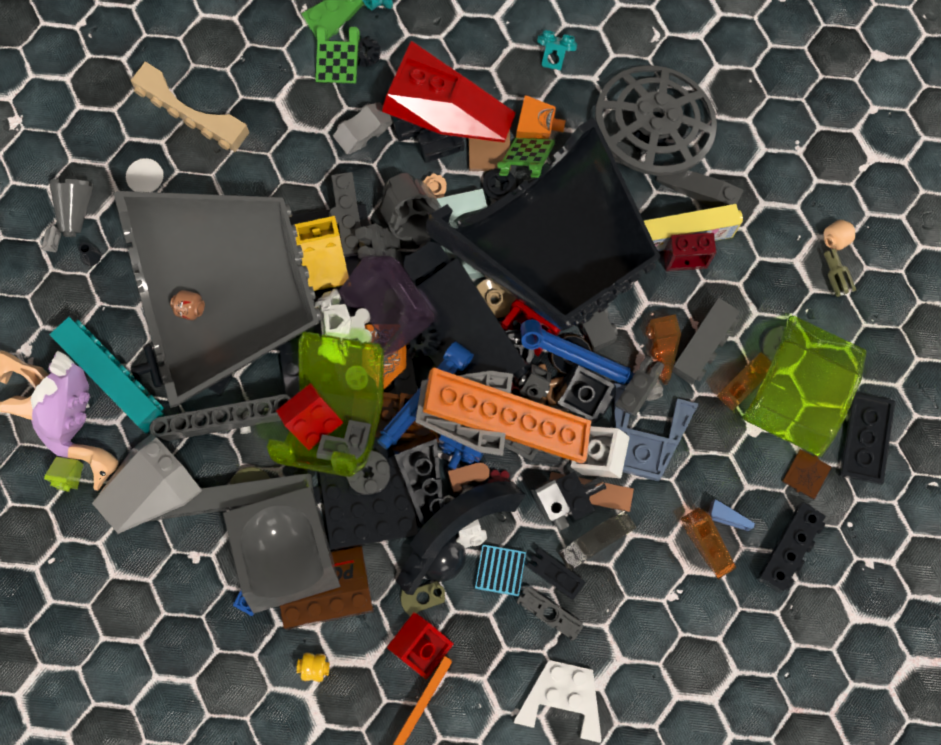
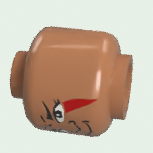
[170,290,205,321]

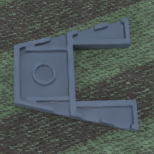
[614,383,698,481]

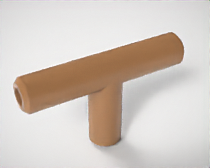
[538,364,564,406]

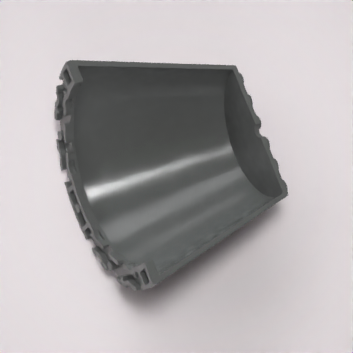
[113,191,321,408]

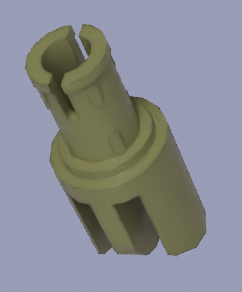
[823,249,857,297]

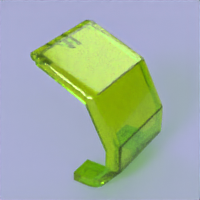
[742,315,866,457]
[267,332,384,477]

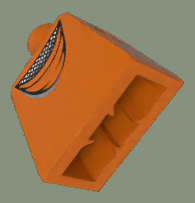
[516,96,566,139]

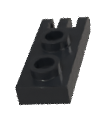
[525,547,586,601]

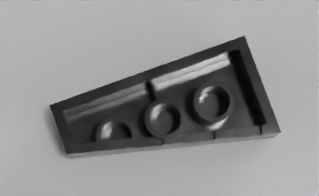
[392,432,444,527]

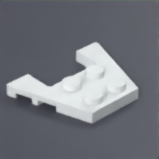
[514,660,601,743]

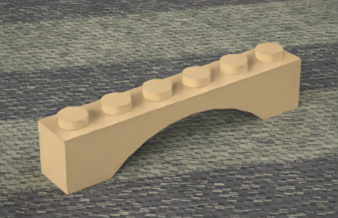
[131,62,249,152]

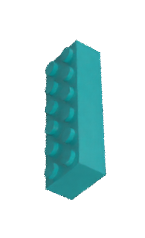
[49,317,165,434]

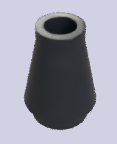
[78,242,101,266]

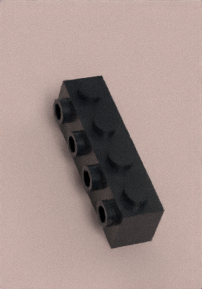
[756,502,826,593]

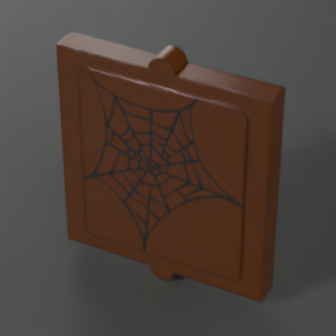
[782,449,832,500]

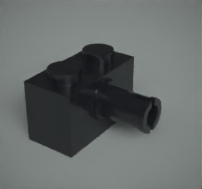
[555,471,607,523]

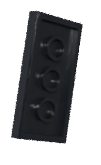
[839,392,896,485]

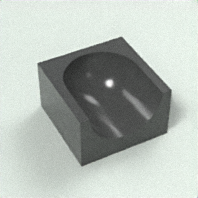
[223,486,341,613]

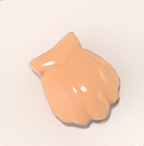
[423,173,446,199]

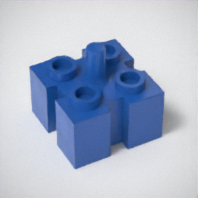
[439,434,484,470]

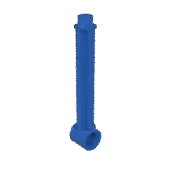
[520,319,635,385]
[377,341,474,449]

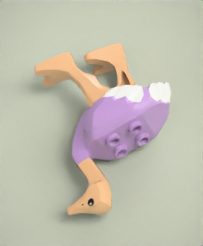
[0,350,118,491]

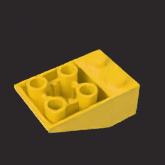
[294,216,350,291]

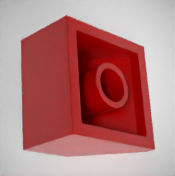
[386,612,454,680]

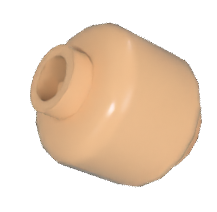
[823,220,855,251]

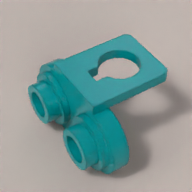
[537,30,577,70]

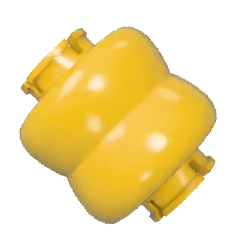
[297,652,330,682]

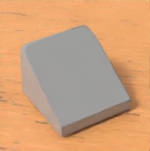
[41,226,61,252]

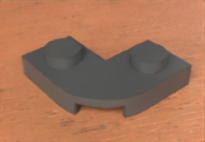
[317,420,371,462]

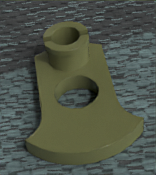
[401,581,445,616]

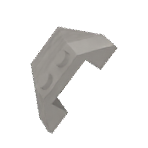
[416,371,513,456]
[92,434,202,534]

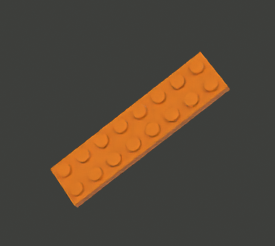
[423,368,591,464]

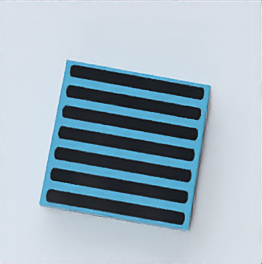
[475,545,526,597]

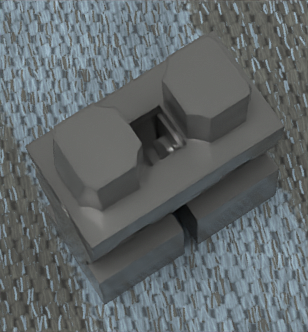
[355,224,403,275]

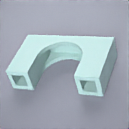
[437,189,487,279]

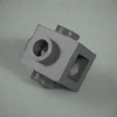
[518,364,551,403]

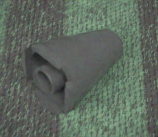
[50,179,93,237]

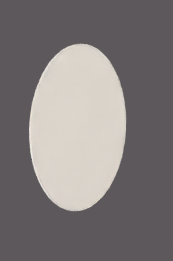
[126,159,163,192]

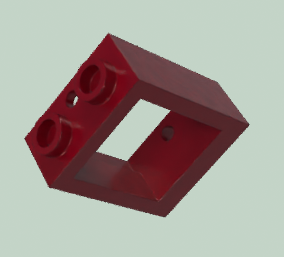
[664,233,716,271]

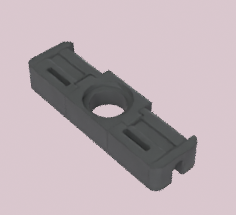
[517,587,583,641]

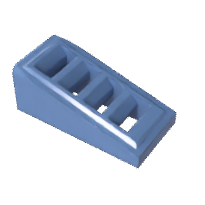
[707,500,755,531]

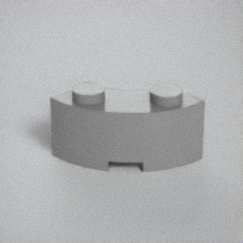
[333,102,393,155]

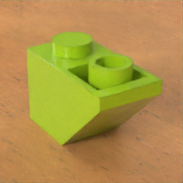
[44,457,83,492]

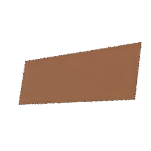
[549,472,634,512]

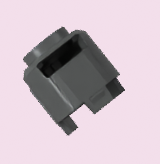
[379,173,441,245]

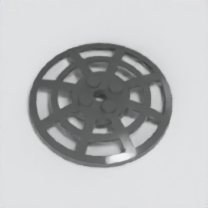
[595,66,717,176]

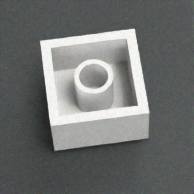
[571,427,629,479]

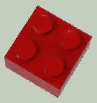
[276,383,344,450]

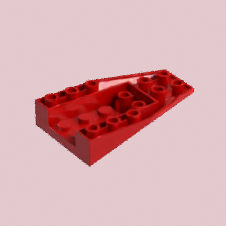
[382,41,516,143]

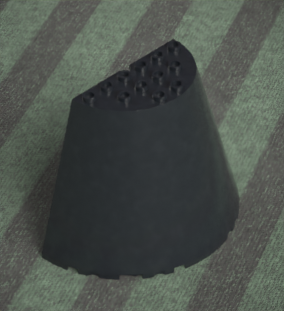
[426,118,660,331]

